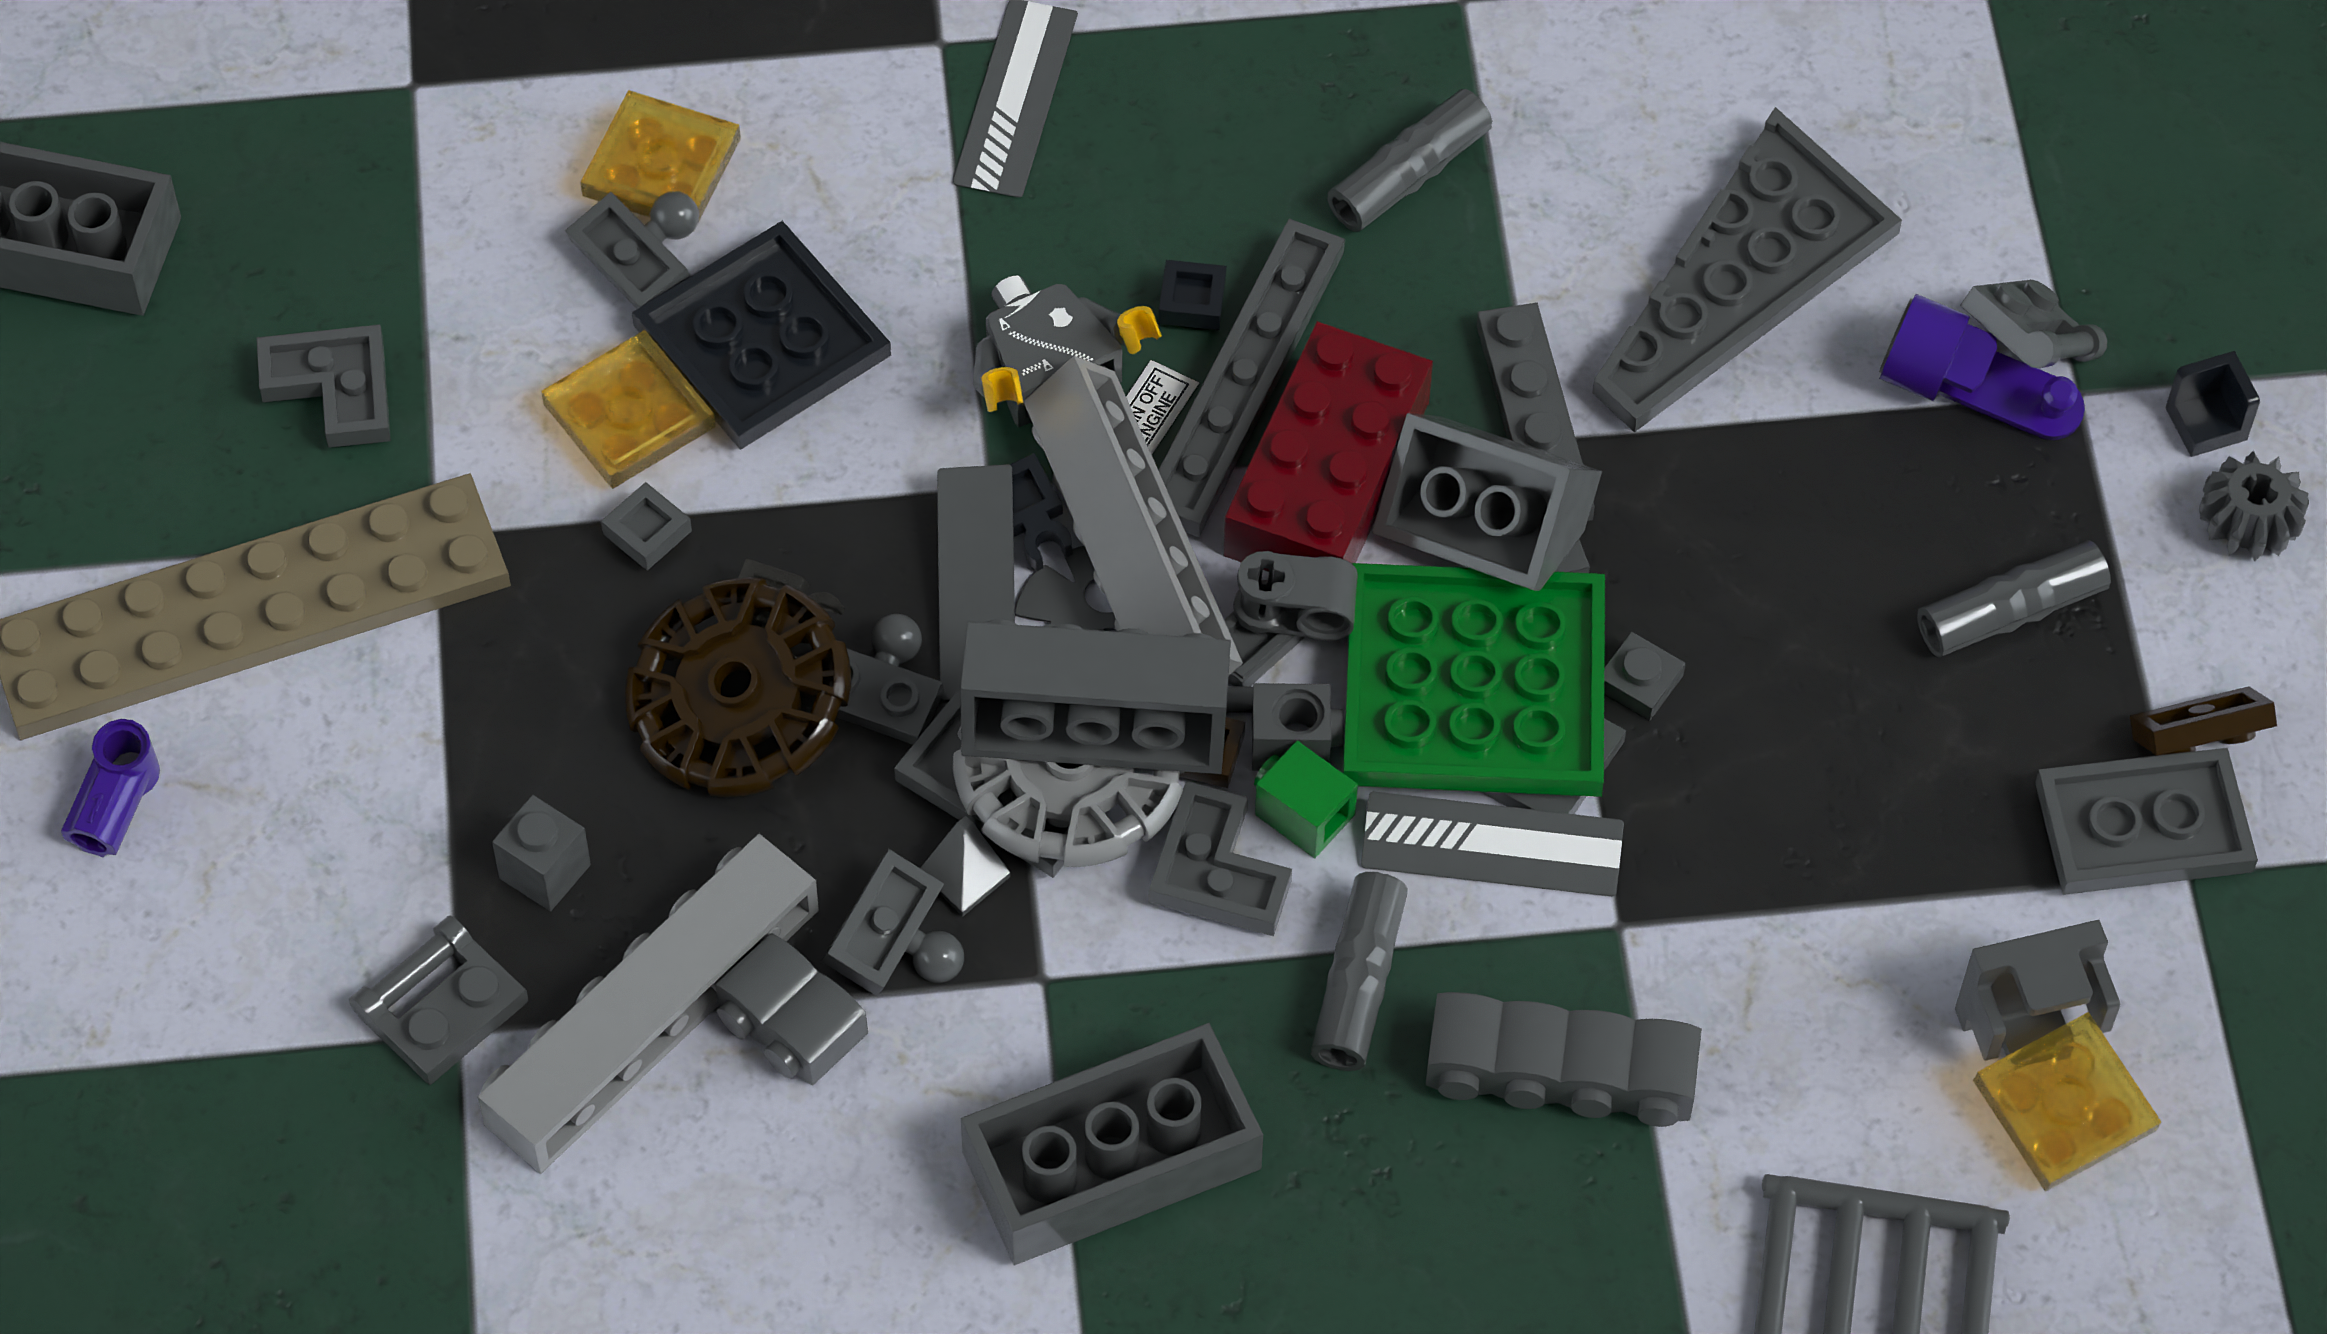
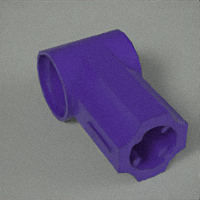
[61,719,160,857]

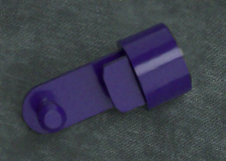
[1879,294,2085,440]

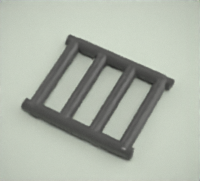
[1754,1174,2010,1334]

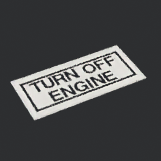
[1126,360,1199,455]

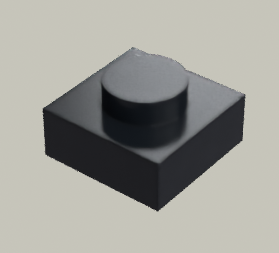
[1158,260,1227,330]

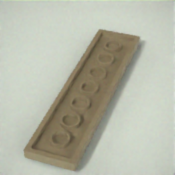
[0,473,511,741]

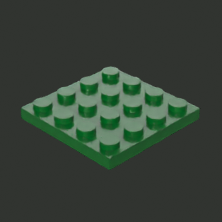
[1343,563,1605,797]

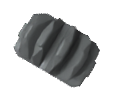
[2199,450,2309,562]

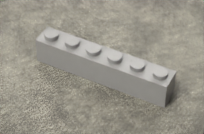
[1023,356,1243,675]
[478,834,819,1174]

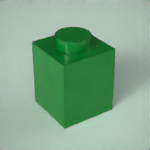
[1254,741,1358,858]

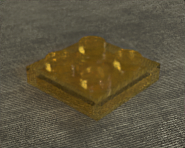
[580,90,741,231]
[541,330,716,489]
[1973,1012,2162,1192]

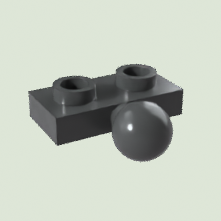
[565,191,699,309]
[800,613,944,745]
[821,849,964,996]

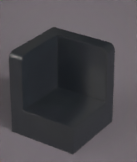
[2165,351,2260,457]

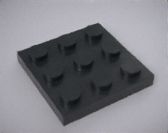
[632,220,891,450]

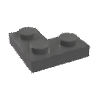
[256,324,391,448]
[1148,781,1292,936]

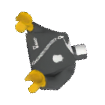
[973,276,1162,428]

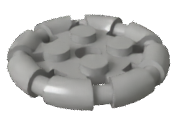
[953,726,1184,867]

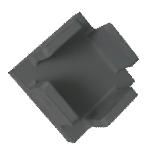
[1955,919,2120,1069]

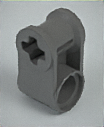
[1233,551,1358,641]

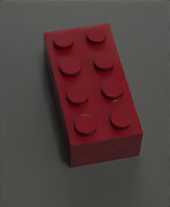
[1223,321,1433,572]

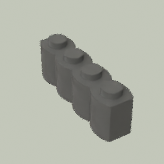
[1426,992,1702,1127]

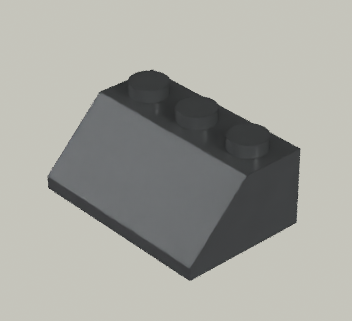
[1372,413,1602,591]

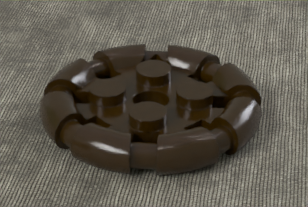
[625,577,851,797]

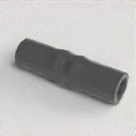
[1327,89,1493,232]
[1917,540,2111,658]
[1311,872,1408,1071]

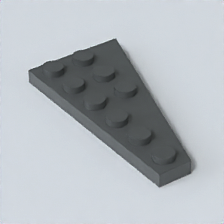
[1592,107,1902,433]

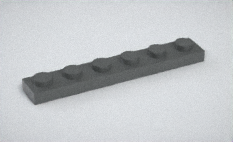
[1158,219,1345,537]

